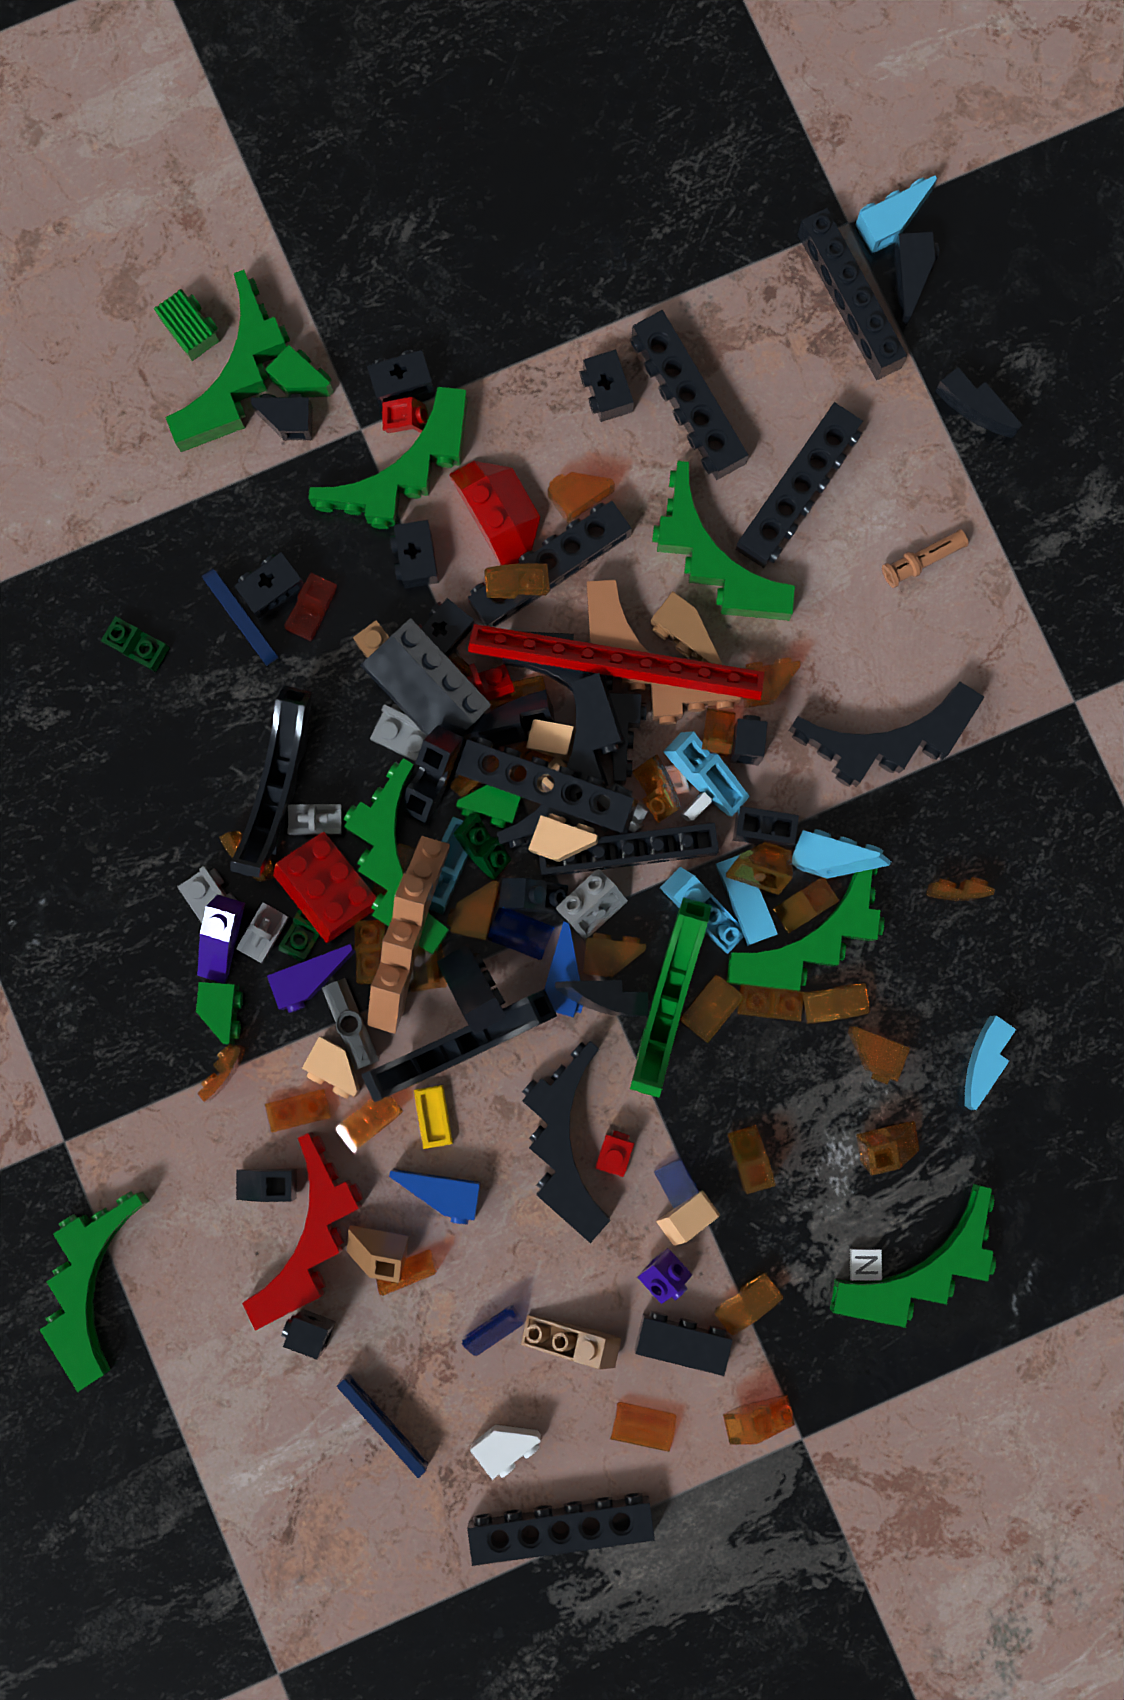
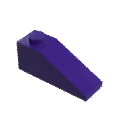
[197,894,245,984]
[267,944,356,1013]

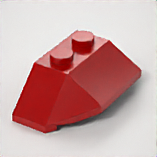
[449,461,541,568]

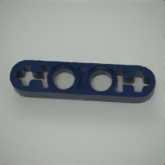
[201,568,278,666]

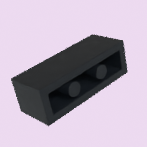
[436,944,507,1034]
[634,1311,733,1376]

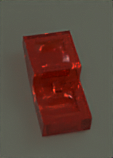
[285,573,337,641]

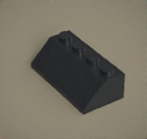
[360,618,491,736]

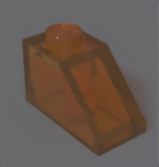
[547,472,615,524]
[726,842,793,895]
[447,881,500,941]
[848,1026,910,1085]

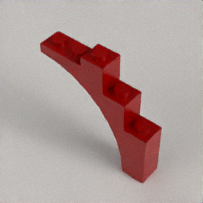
[242,1132,363,1331]

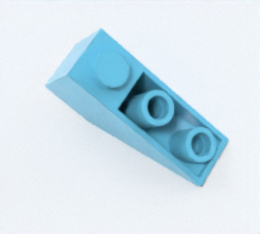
[855,175,937,254]
[790,829,891,879]
[660,867,744,954]

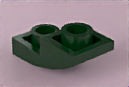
[101,616,170,672]
[453,814,511,879]
[279,909,320,962]

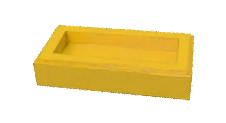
[414,1085,453,1149]

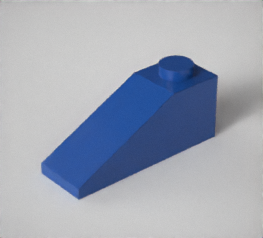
[544,921,583,1018]
[389,1169,481,1224]

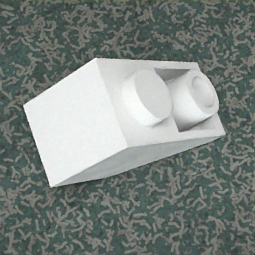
[470,1425,541,1480]

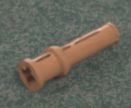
[882,529,969,588]

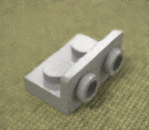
[370,704,427,761]
[178,866,236,923]
[556,869,627,941]

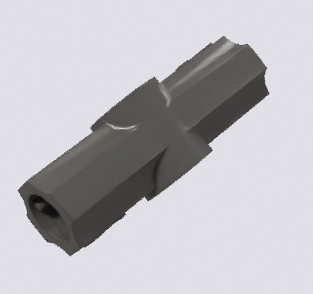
[322,978,380,1071]

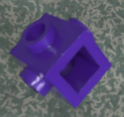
[637,1248,692,1304]

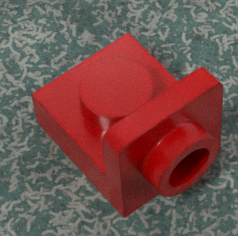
[382,397,429,433]
[467,663,515,701]
[595,1130,635,1177]

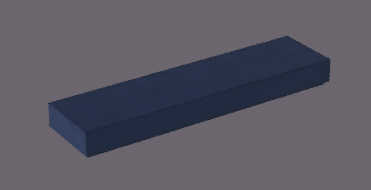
[336,1374,428,1478]

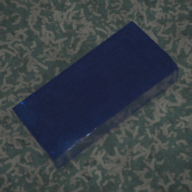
[487,908,554,960]
[654,1157,699,1209]
[462,1305,524,1356]

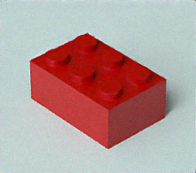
[273,831,377,943]

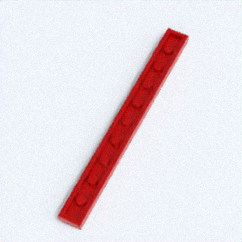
[468,624,764,700]

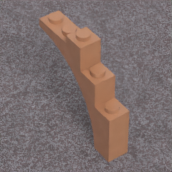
[587,580,741,725]
[367,836,450,1034]

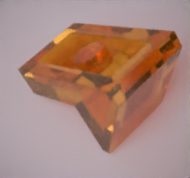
[701,708,736,757]
[773,877,839,933]

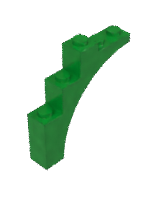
[165,269,290,452]
[308,387,468,529]
[652,461,795,621]
[344,758,450,955]
[727,868,884,992]
[630,897,712,1098]
[830,1184,996,1328]
[40,1191,149,1392]

